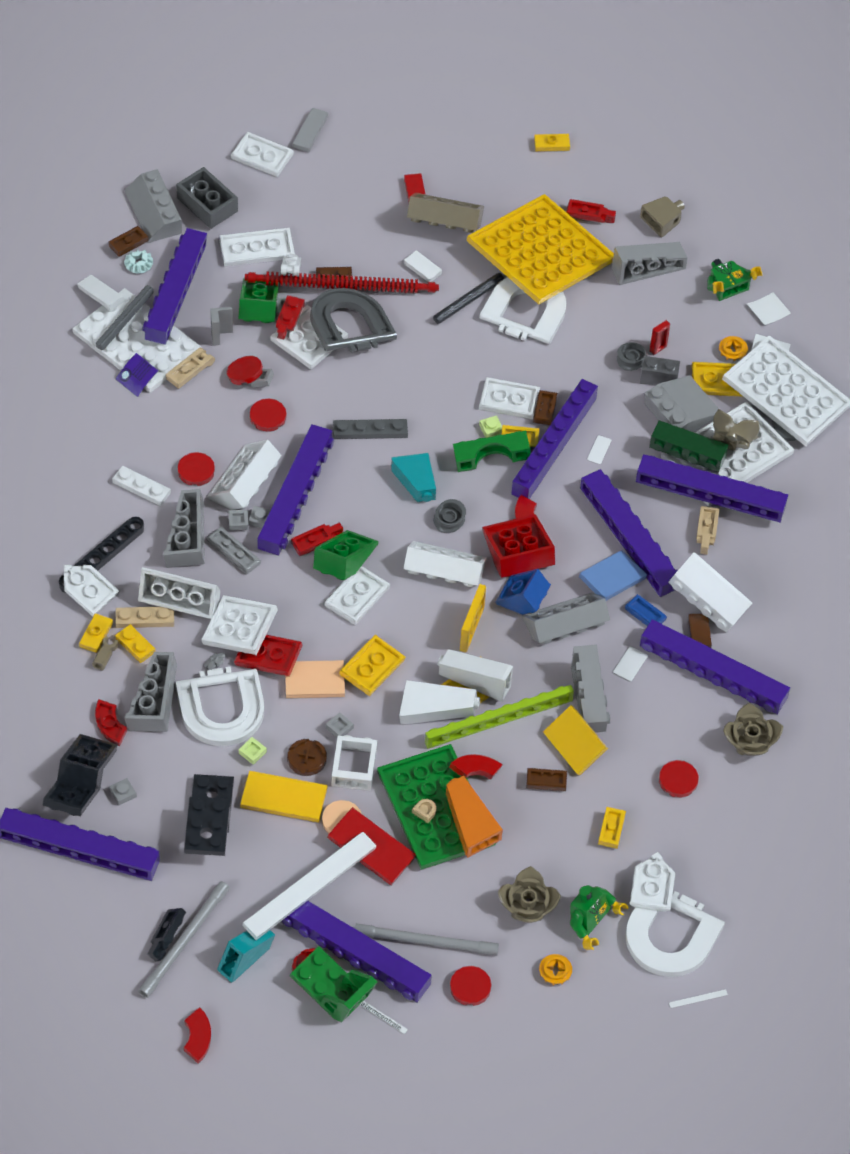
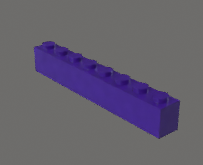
[142,228,207,345]
[511,379,598,499]
[257,424,334,556]
[636,454,788,523]
[580,469,678,597]
[640,619,791,715]
[0,807,160,881]
[281,901,432,1003]

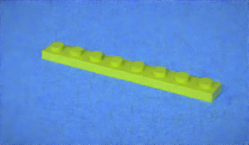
[425,685,574,749]

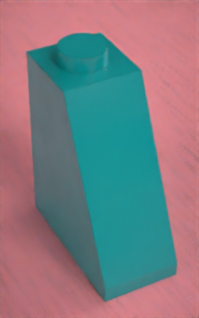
[391,453,436,502]
[217,930,275,983]

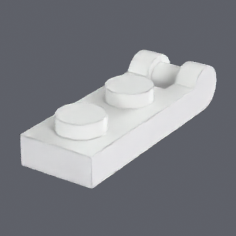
[281,254,301,276]

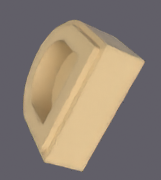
[412,799,436,823]

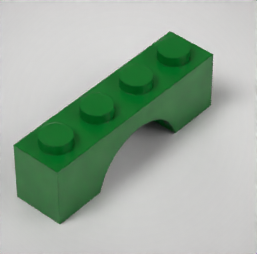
[453,431,531,472]

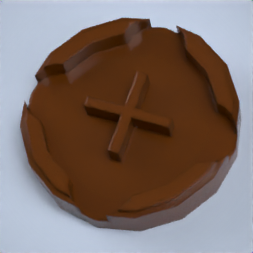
[287,739,327,776]

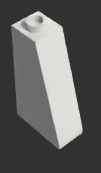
[437,649,513,702]
[399,680,480,725]

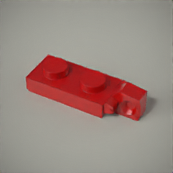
[566,199,616,223]
[276,295,305,340]
[291,522,344,556]

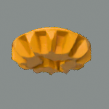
[719,336,748,361]
[539,954,572,986]

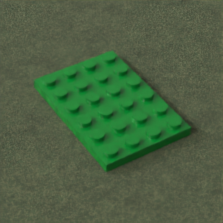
[377,744,496,870]

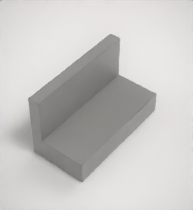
[210,307,233,346]

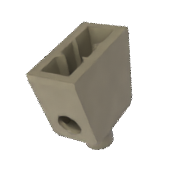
[640,196,685,238]

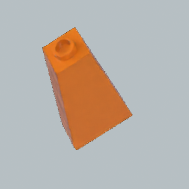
[446,776,503,858]

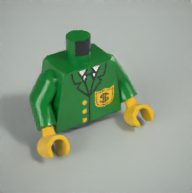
[707,259,763,301]
[570,885,628,950]

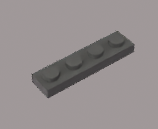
[333,419,408,439]

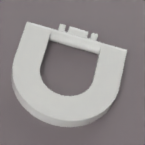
[479,277,566,344]
[175,667,264,746]
[626,891,725,977]

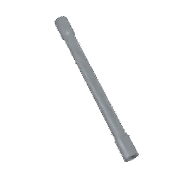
[138,881,230,998]
[355,923,499,956]

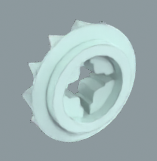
[124,249,153,273]

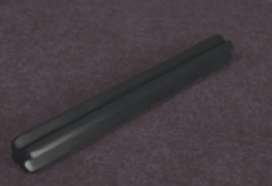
[433,272,504,324]

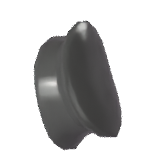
[617,342,647,371]
[433,499,466,533]

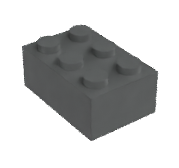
[176,167,238,229]

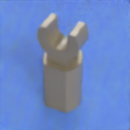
[92,636,118,671]

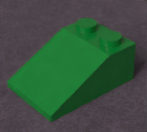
[238,278,279,323]
[313,530,379,580]

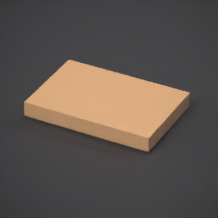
[285,660,345,698]

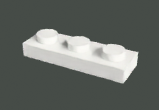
[112,466,171,506]

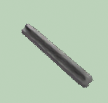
[96,285,154,350]

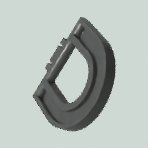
[310,288,397,352]

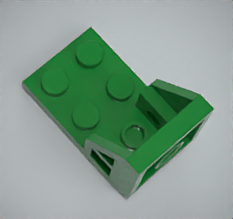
[289,946,377,1023]

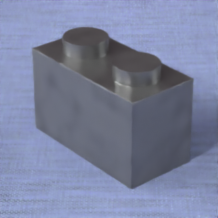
[640,356,680,386]

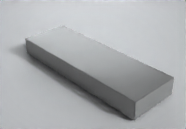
[293,108,328,152]
[207,527,261,574]

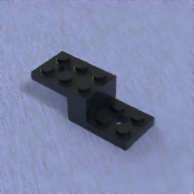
[42,734,118,817]
[184,774,234,856]

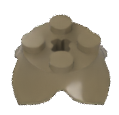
[713,409,760,450]
[723,702,784,756]
[498,866,561,923]

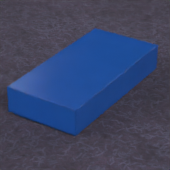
[625,594,667,626]

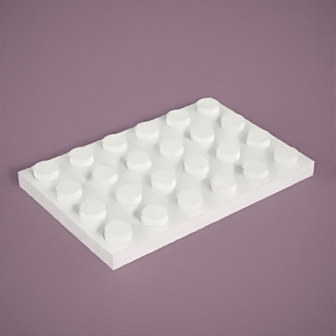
[72,288,202,393]
[722,336,850,446]
[661,402,794,507]

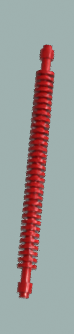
[244,271,439,294]

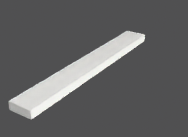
[242,832,376,940]

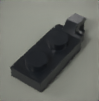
[147,908,186,962]

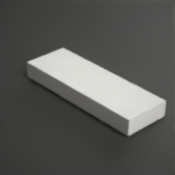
[77,275,124,311]

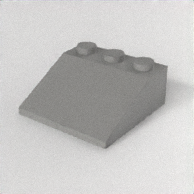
[645,375,719,432]

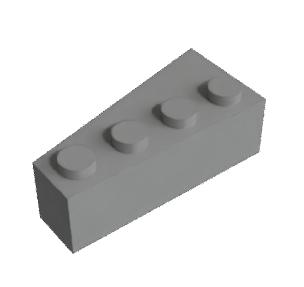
[612,242,687,285]
[163,489,205,568]
[571,644,610,733]
[124,652,177,732]

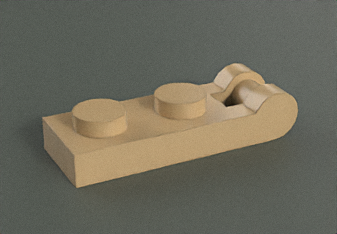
[166,347,215,389]

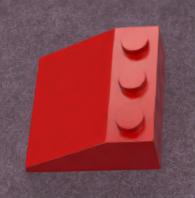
[482,514,555,578]

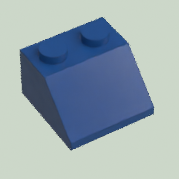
[495,569,551,615]

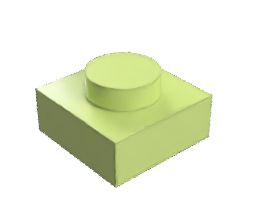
[479,415,502,438]
[239,737,267,765]

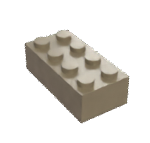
[407,193,484,233]

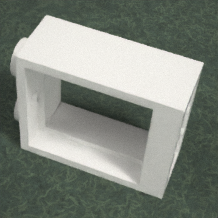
[331,735,377,791]

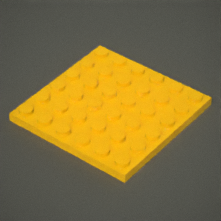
[466,194,614,304]

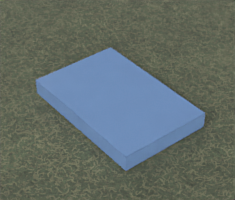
[579,550,647,601]

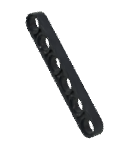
[59,516,144,593]

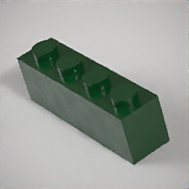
[649,420,729,472]

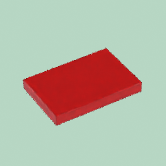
[234,635,303,677]

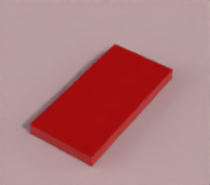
[327,807,416,886]

